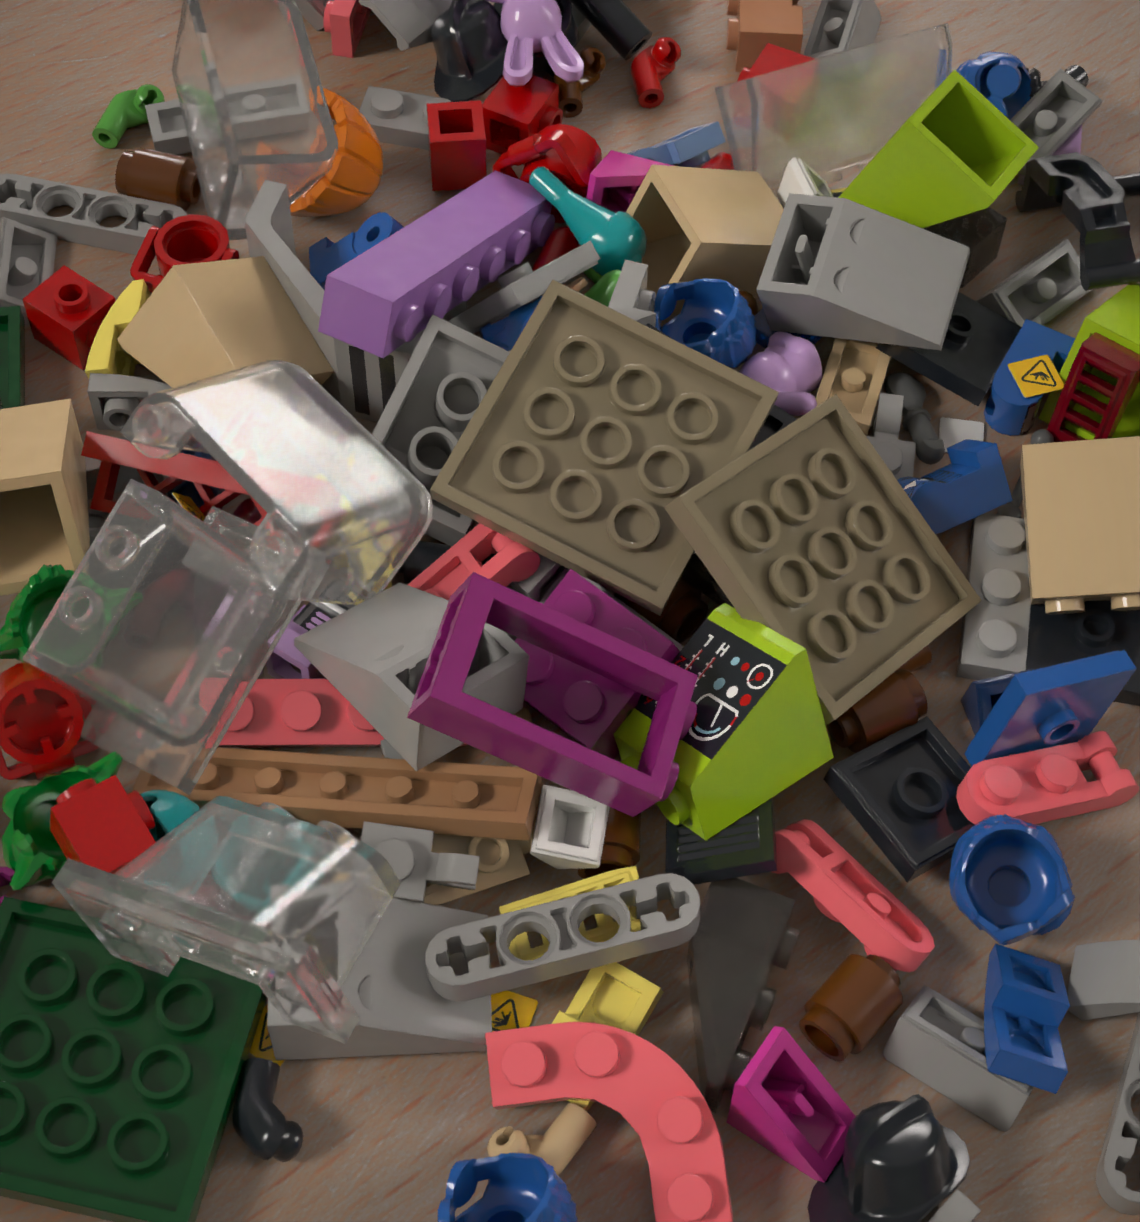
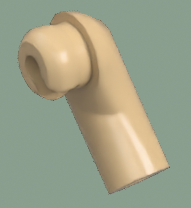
[487,1103,597,1175]

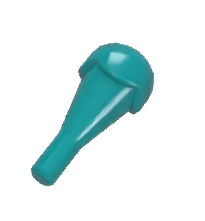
[529,167,647,276]

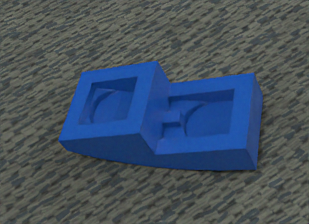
[984,943,1070,1094]

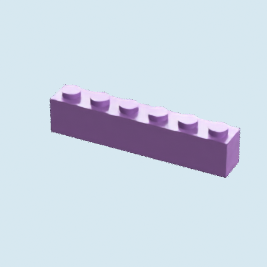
[318,170,555,358]

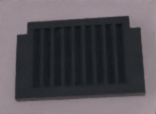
[665,797,777,885]

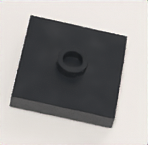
[876,292,1021,406]
[1026,600,1140,706]
[824,716,975,883]

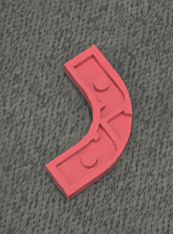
[485,1022,734,1222]

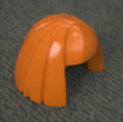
[260,88,383,217]

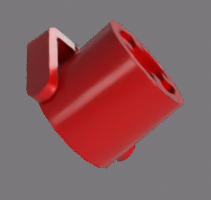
[492,124,602,223]
[130,214,239,293]
[0,661,102,780]

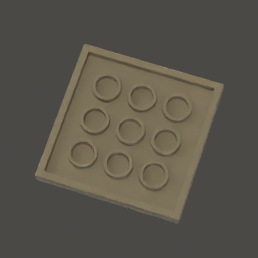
[430,279,779,616]
[664,394,982,725]

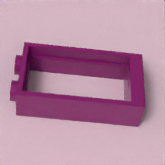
[407,572,698,817]

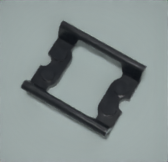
[1015,152,1140,291]

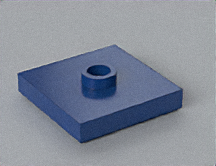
[964,650,1137,766]

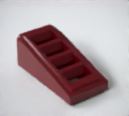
[1047,332,1140,442]

